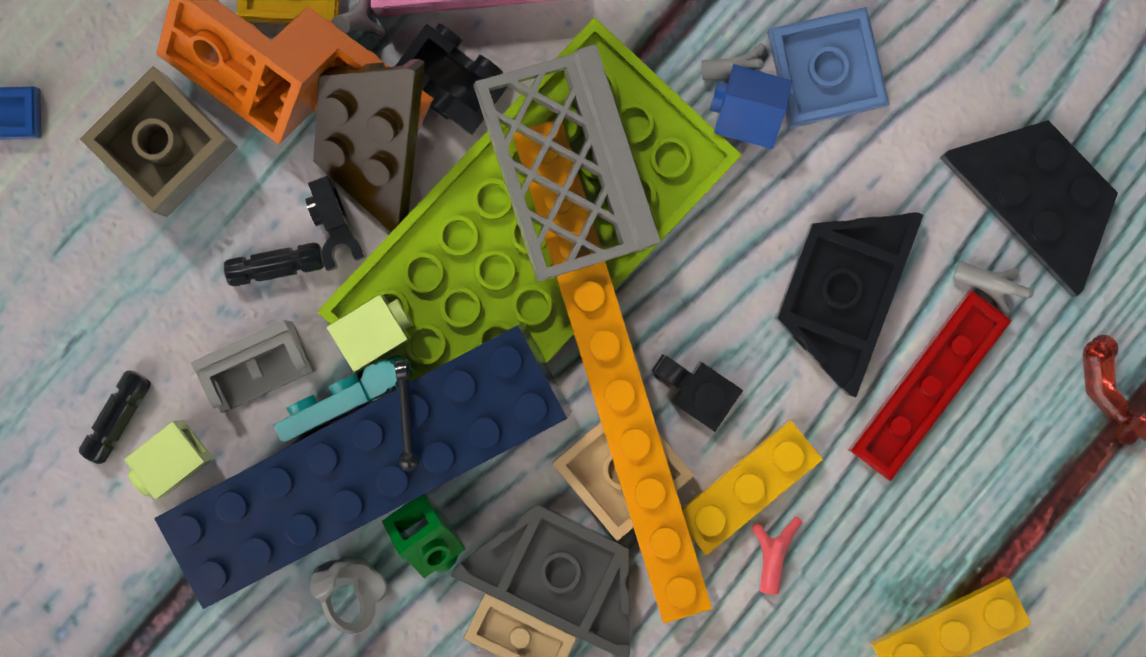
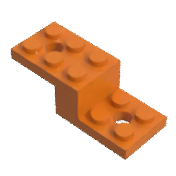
[156,0,434,145]

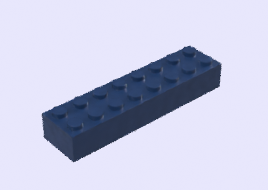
[154,322,572,609]

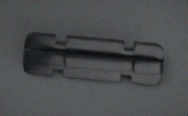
[224,242,324,287]
[79,370,151,464]

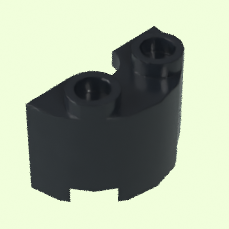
[395,23,508,135]

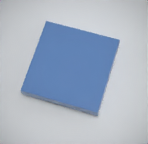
[767,7,889,129]

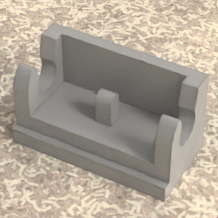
[191,320,315,413]

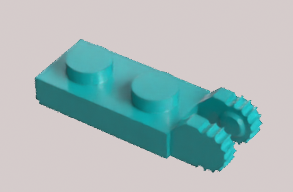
[274,355,414,442]

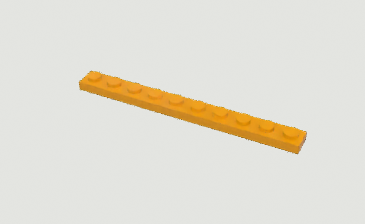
[513,120,712,624]

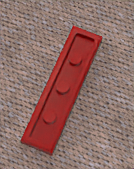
[848,290,1012,481]

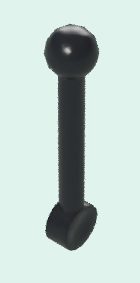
[395,360,419,471]

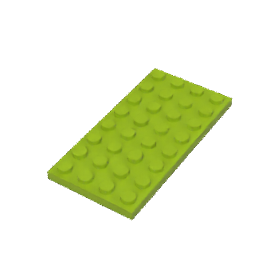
[317,17,742,388]

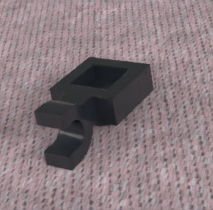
[305,176,366,271]
[651,354,743,432]

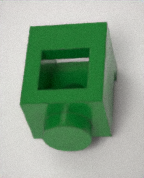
[382,494,466,578]

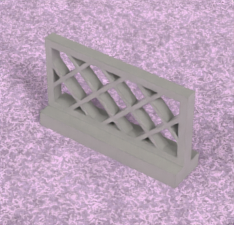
[473,44,660,282]

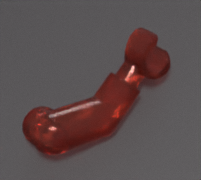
[1082,334,1146,445]

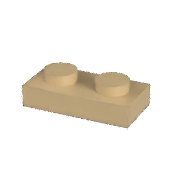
[463,593,577,657]

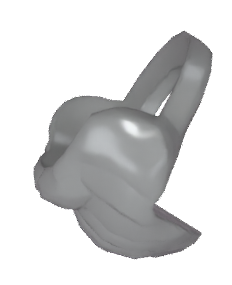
[310,557,388,634]

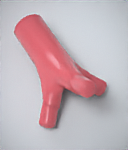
[752,517,803,595]

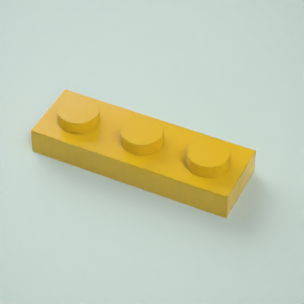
[682,420,823,556]
[870,576,1032,657]

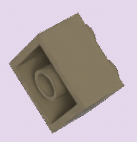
[80,66,238,217]

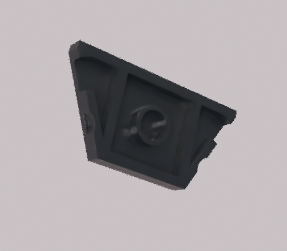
[939,120,1118,297]
[775,212,924,398]

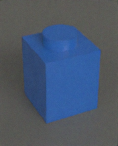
[709,64,792,149]

